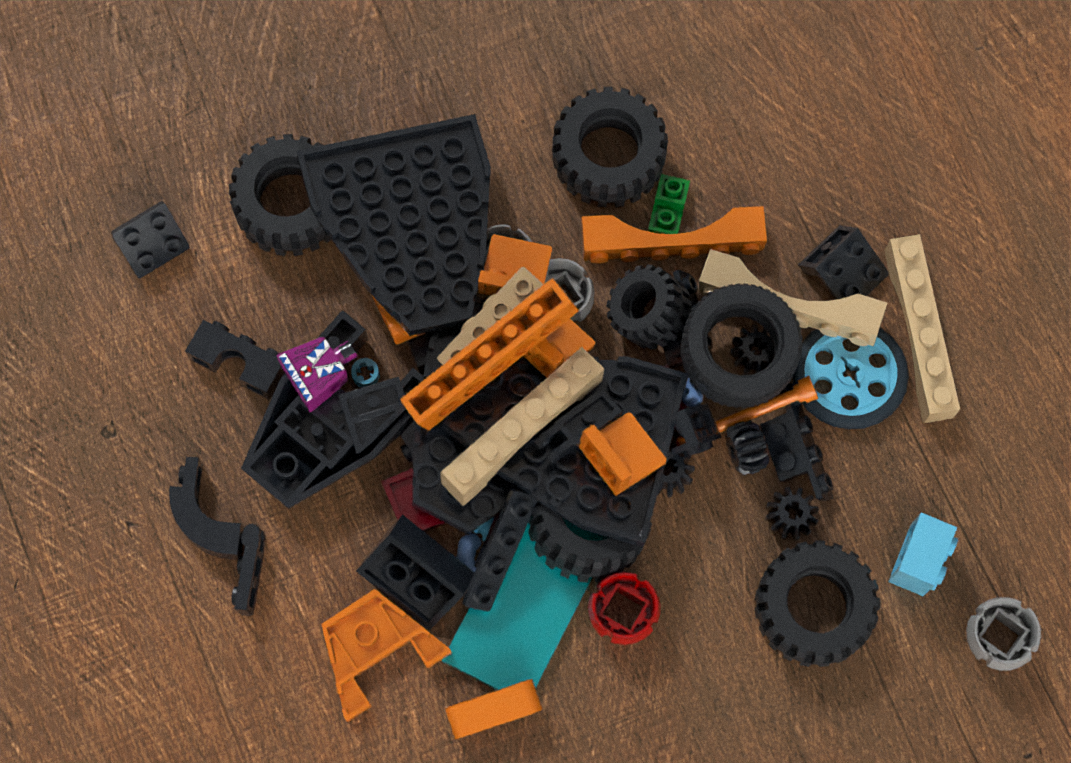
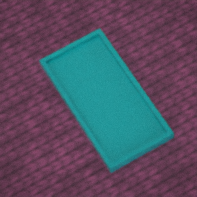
[442,517,610,690]

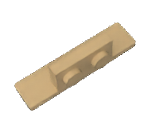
[437,267,544,365]

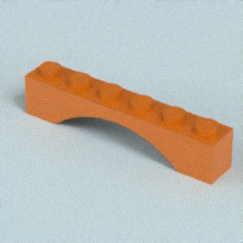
[581,206,767,264]

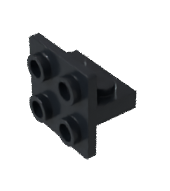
[111,201,190,278]

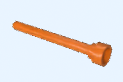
[675,376,819,446]

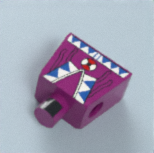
[276,337,357,412]

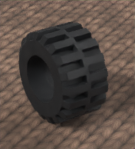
[606,265,692,350]

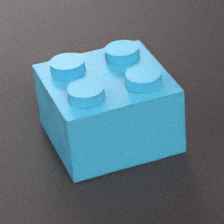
[888,513,958,596]

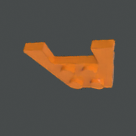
[321,589,452,722]

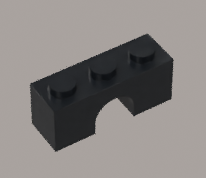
[185,320,285,400]

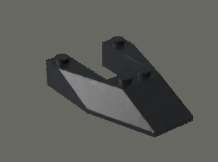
[241,310,423,509]

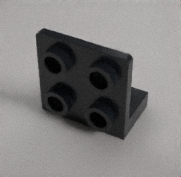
[798,225,889,300]

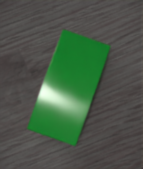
[648,174,691,234]

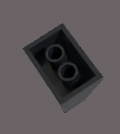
[356,514,475,631]

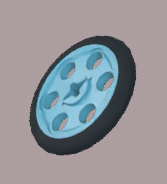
[792,328,909,429]

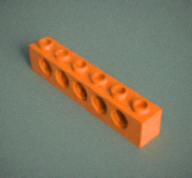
[400,278,579,431]

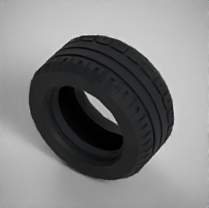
[680,283,803,408]

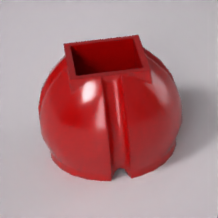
[588,571,661,645]

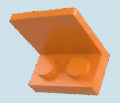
[478,234,552,296]
[523,319,595,378]
[579,412,667,496]

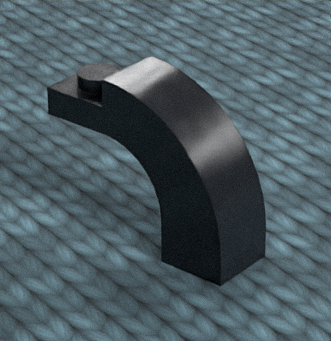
[169,456,244,560]

